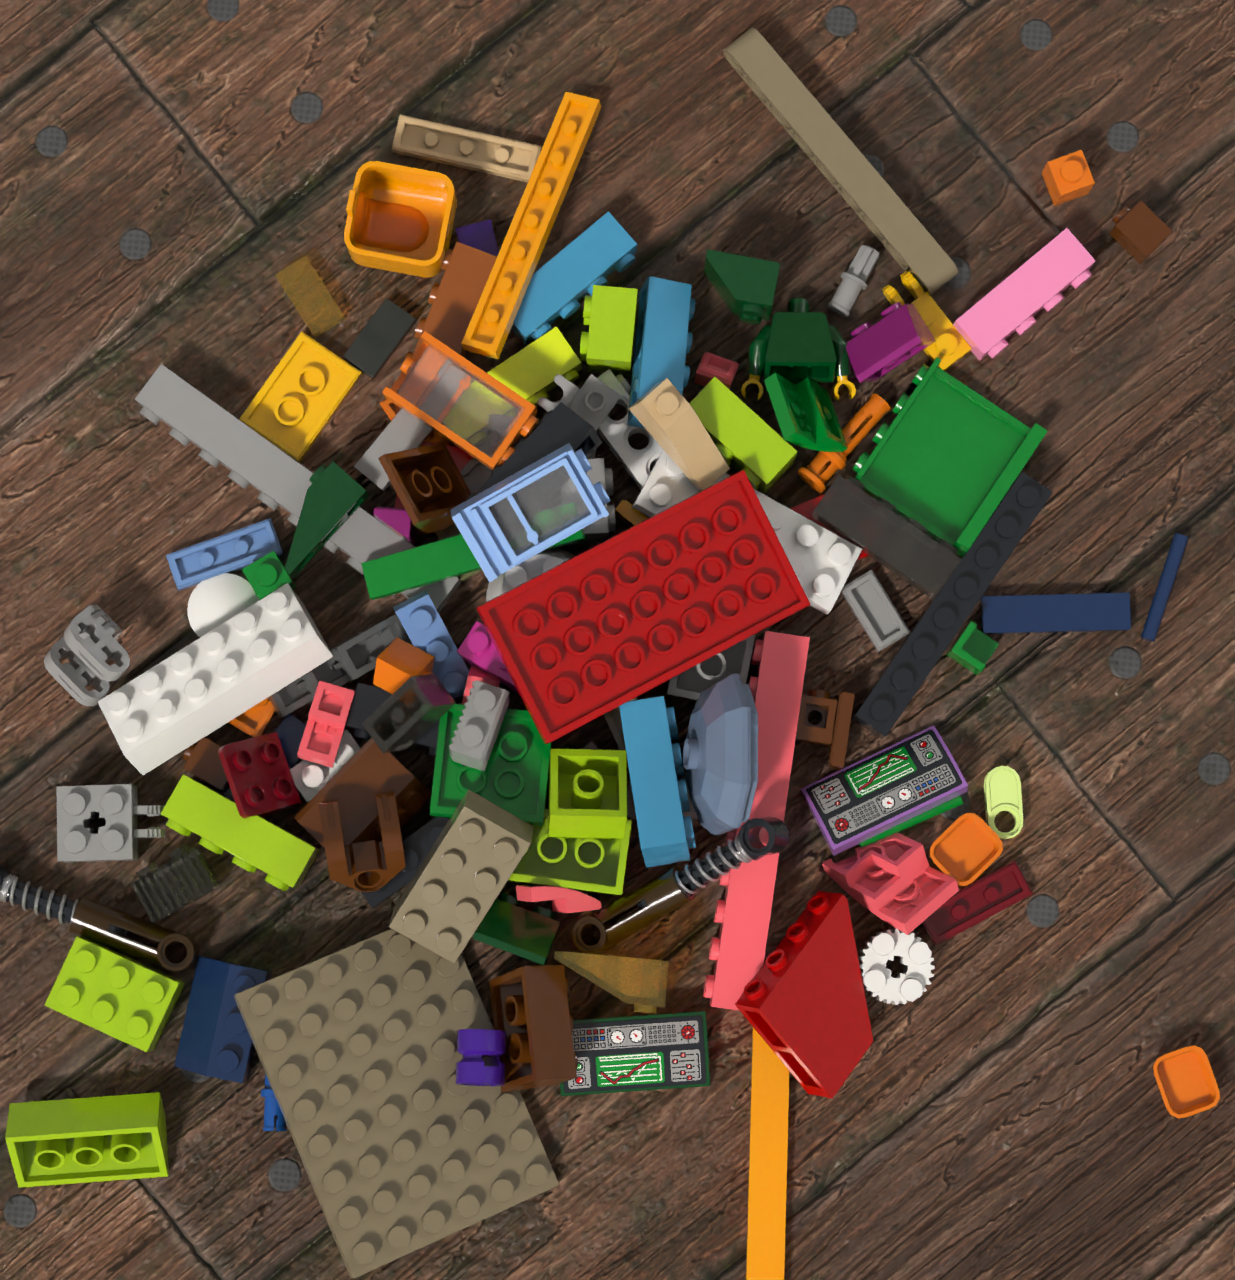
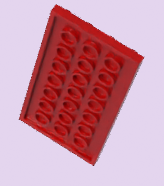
[476,470,811,744]

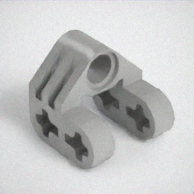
[44,604,130,706]

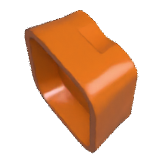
[930,813,1003,886]
[1153,1045,1220,1119]

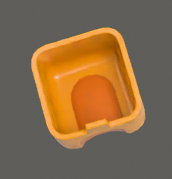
[344,161,457,278]

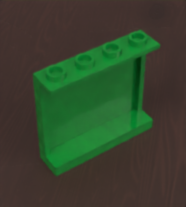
[852,358,1048,557]

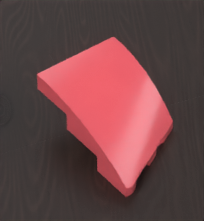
[822,832,959,935]

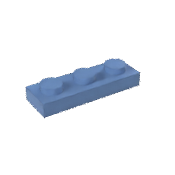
[393,590,469,703]

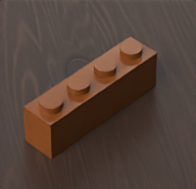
[404,242,497,361]

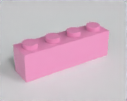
[953,228,1096,361]

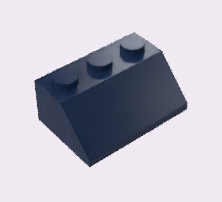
[174,956,272,1084]

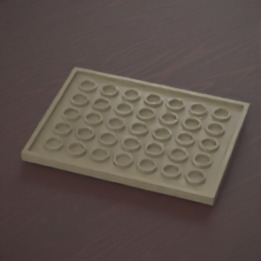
[234,929,559,1279]

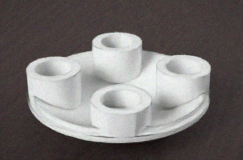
[187,573,259,637]

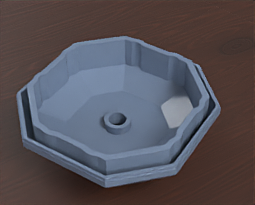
[683,674,758,835]

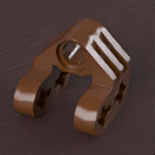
[319,791,406,892]

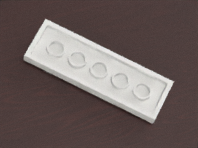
[632,450,862,615]

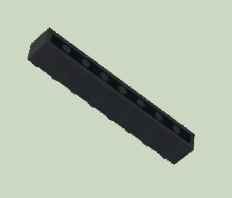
[852,472,1053,739]

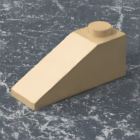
[629,378,730,491]

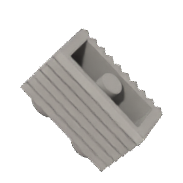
[449,680,509,771]

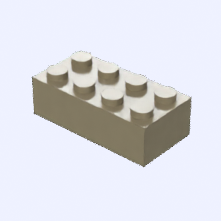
[389,789,534,964]

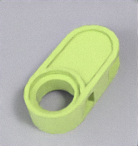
[983,766,1023,840]

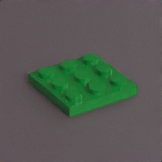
[430,703,551,826]

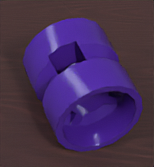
[456,1029,507,1086]

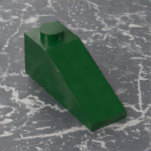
[285,461,369,578]

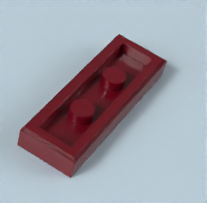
[921,861,1033,946]

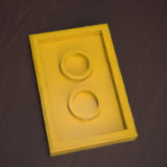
[239,331,363,463]

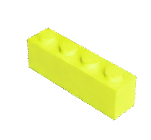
[442,326,582,447]

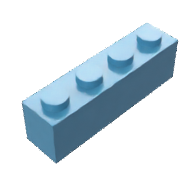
[511,211,637,346]
[627,276,695,428]

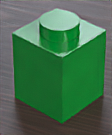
[242,551,297,600]

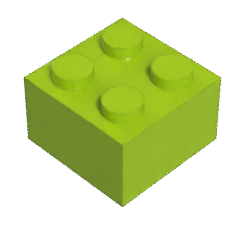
[580,285,638,376]
[548,749,627,839]

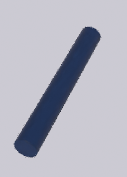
[1140,533,1189,642]

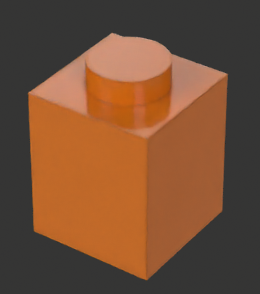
[1042,150,1095,206]
[373,637,435,704]

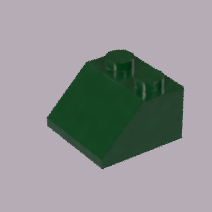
[704,249,780,324]
[472,892,561,965]

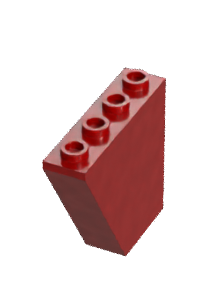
[735,891,874,1099]

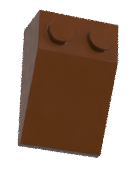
[378,443,471,533]

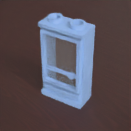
[450,443,611,582]

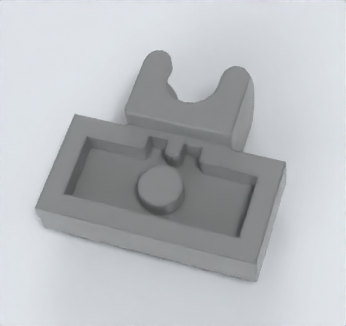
[536,373,621,431]

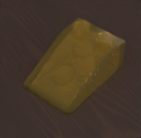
[554,951,669,1014]

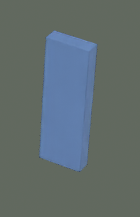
[166,518,283,591]

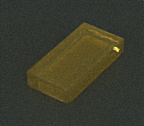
[275,256,345,338]

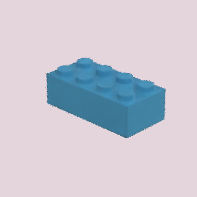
[619,696,696,868]

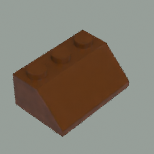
[294,736,432,848]
[489,965,578,1092]

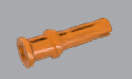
[797,393,891,493]

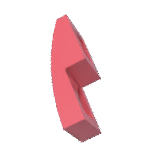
[297,681,355,768]
[516,884,602,913]

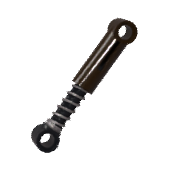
[572,817,789,954]
[0,866,199,971]

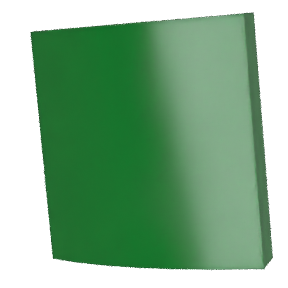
[764,372,848,452]

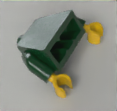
[741,298,856,401]

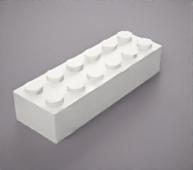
[98,583,333,775]

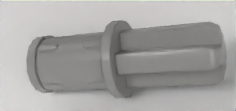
[827,245,880,317]

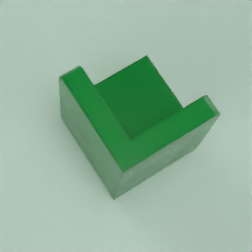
[946,620,999,675]

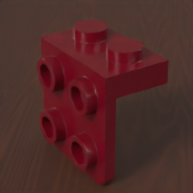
[218,732,301,818]

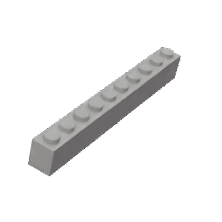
[135,364,461,613]

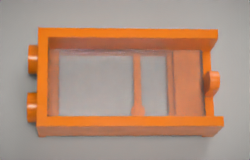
[382,331,539,471]

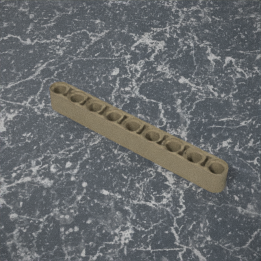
[723,27,958,296]

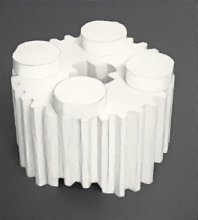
[858,929,935,1005]

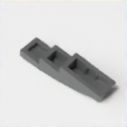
[268,613,413,718]

